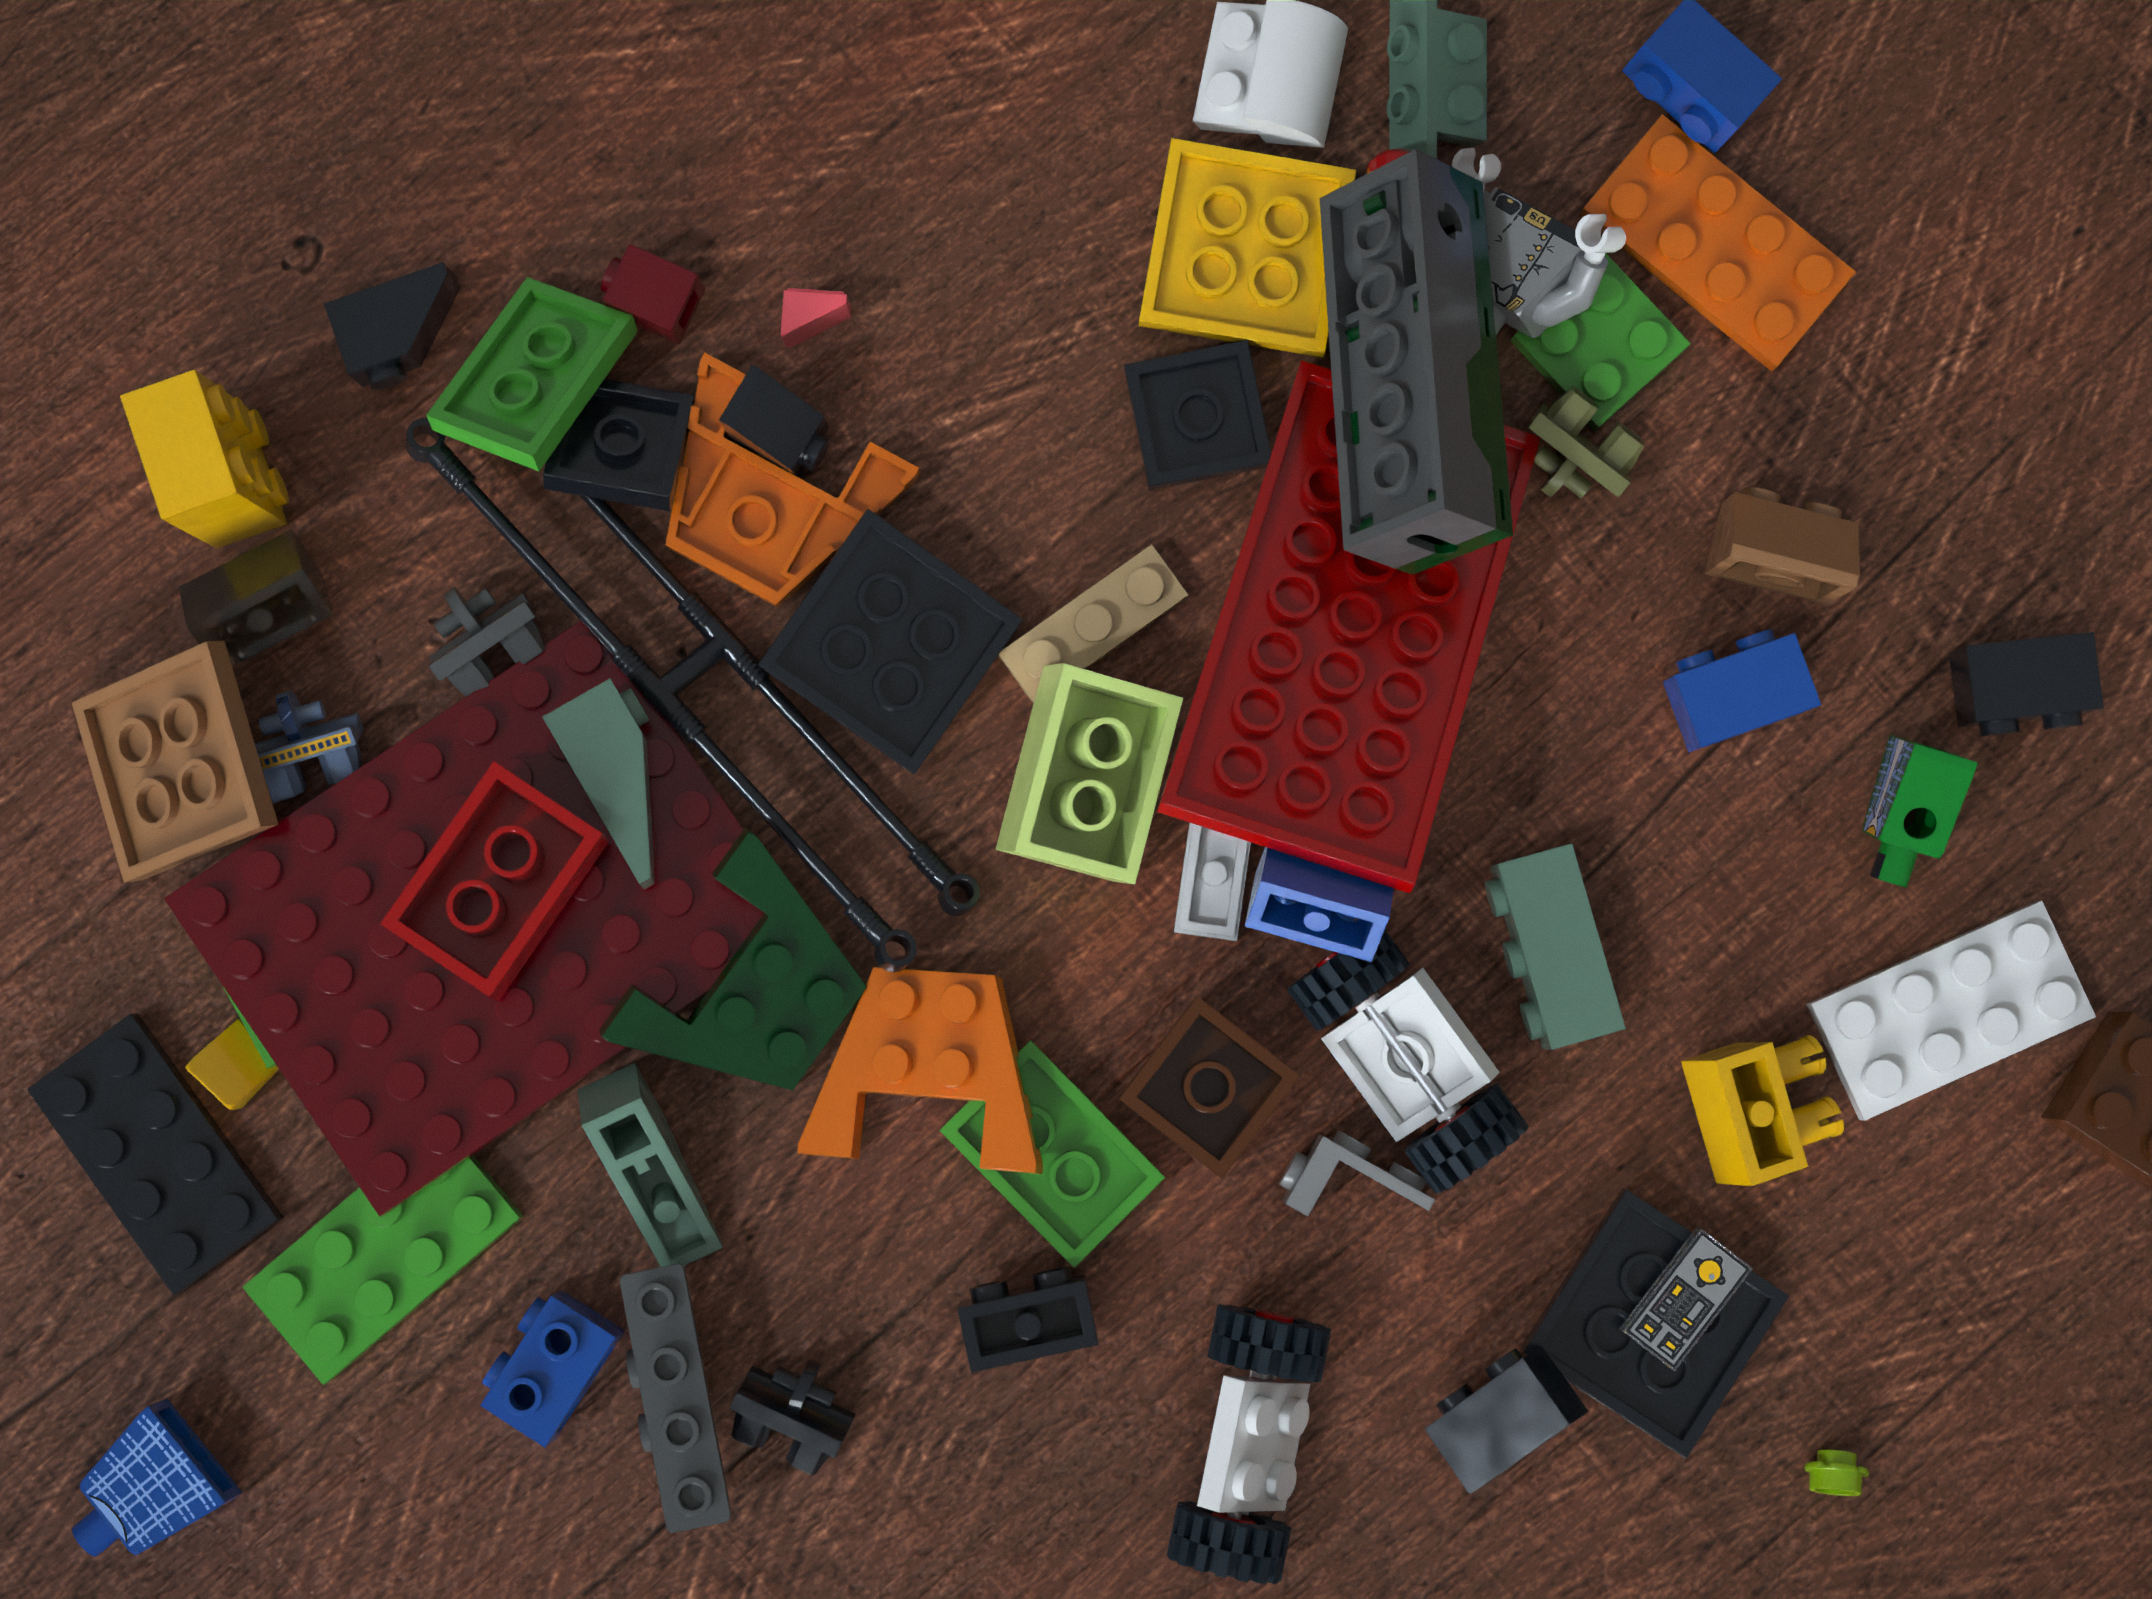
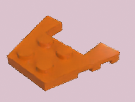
[665,352,921,608]
[797,967,1043,1174]

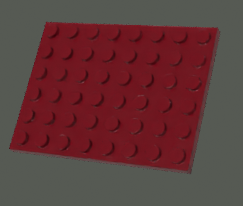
[164,621,764,1217]

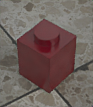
[601,244,705,345]

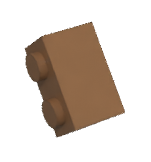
[1705,487,1860,605]

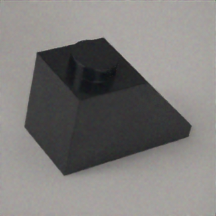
[324,262,460,389]
[719,365,831,478]

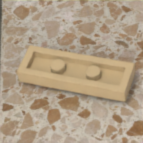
[998,544,1188,704]

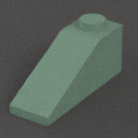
[542,679,655,890]
[577,1063,723,1266]

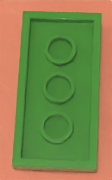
[242,1155,524,1385]

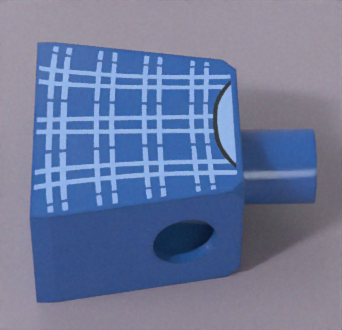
[72,1398,242,1557]

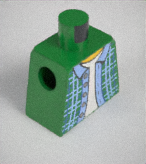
[1862,734,1978,888]

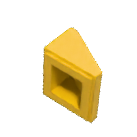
[185,1019,279,1110]

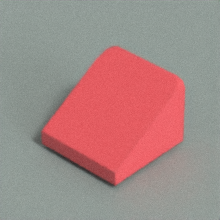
[781,288,852,348]

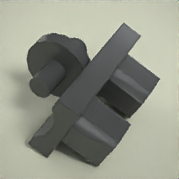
[428,587,546,697]

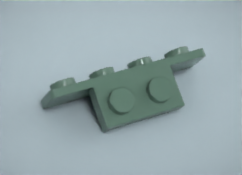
[1387,0,1487,159]

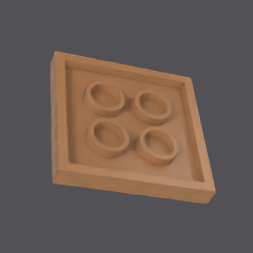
[71,641,278,883]

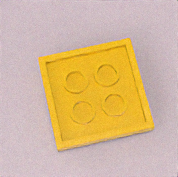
[1139,138,1356,358]

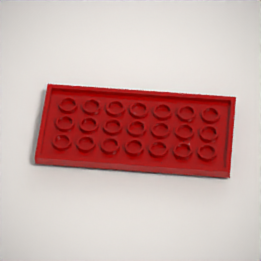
[1157,360,1541,894]

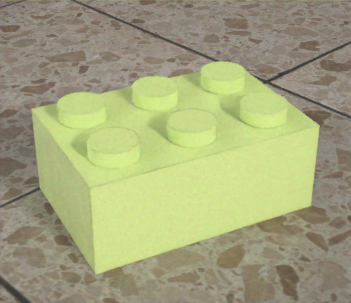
[995,663,1183,884]

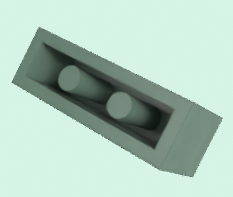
[1485,843,1626,1050]

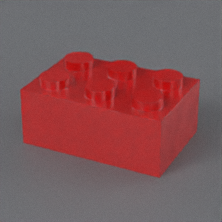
[380,761,609,1002]

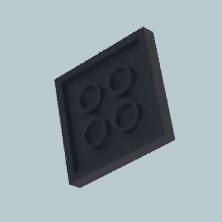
[757,509,1023,775]
[1520,1188,1789,1459]

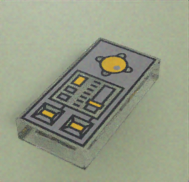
[1619,1227,1753,1372]

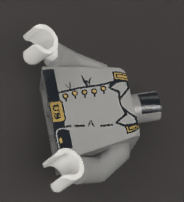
[1452,148,1626,338]

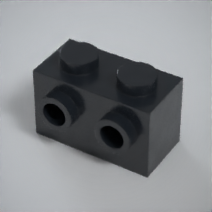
[1949,632,2104,737]
[957,1266,1099,1373]
[1425,1347,1589,1495]

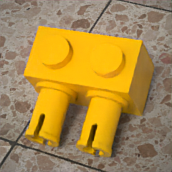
[1681,1035,1844,1186]

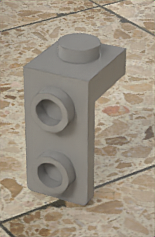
[1278,1130,1435,1216]

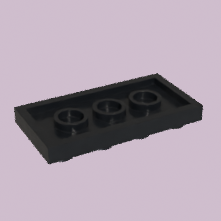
[27,1014,284,1296]

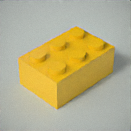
[120,369,289,549]

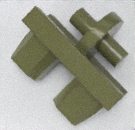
[1528,385,1645,498]

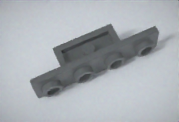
[620,1263,732,1533]

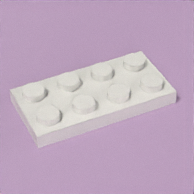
[1806,901,2096,1121]

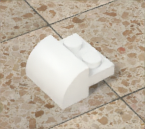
[1193,0,1348,148]

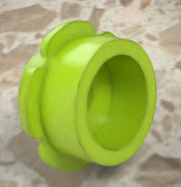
[1804,1450,1869,1496]

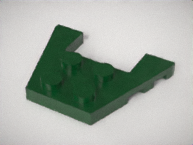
[599,827,867,1090]

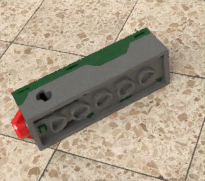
[1319,149,1513,575]

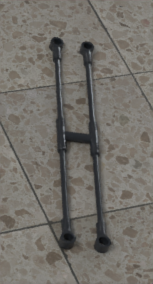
[405,418,980,972]

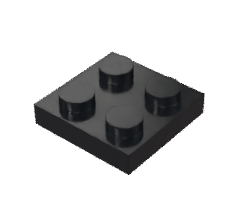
[1124,340,1271,491]
[543,379,694,511]

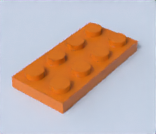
[1579,114,1856,372]

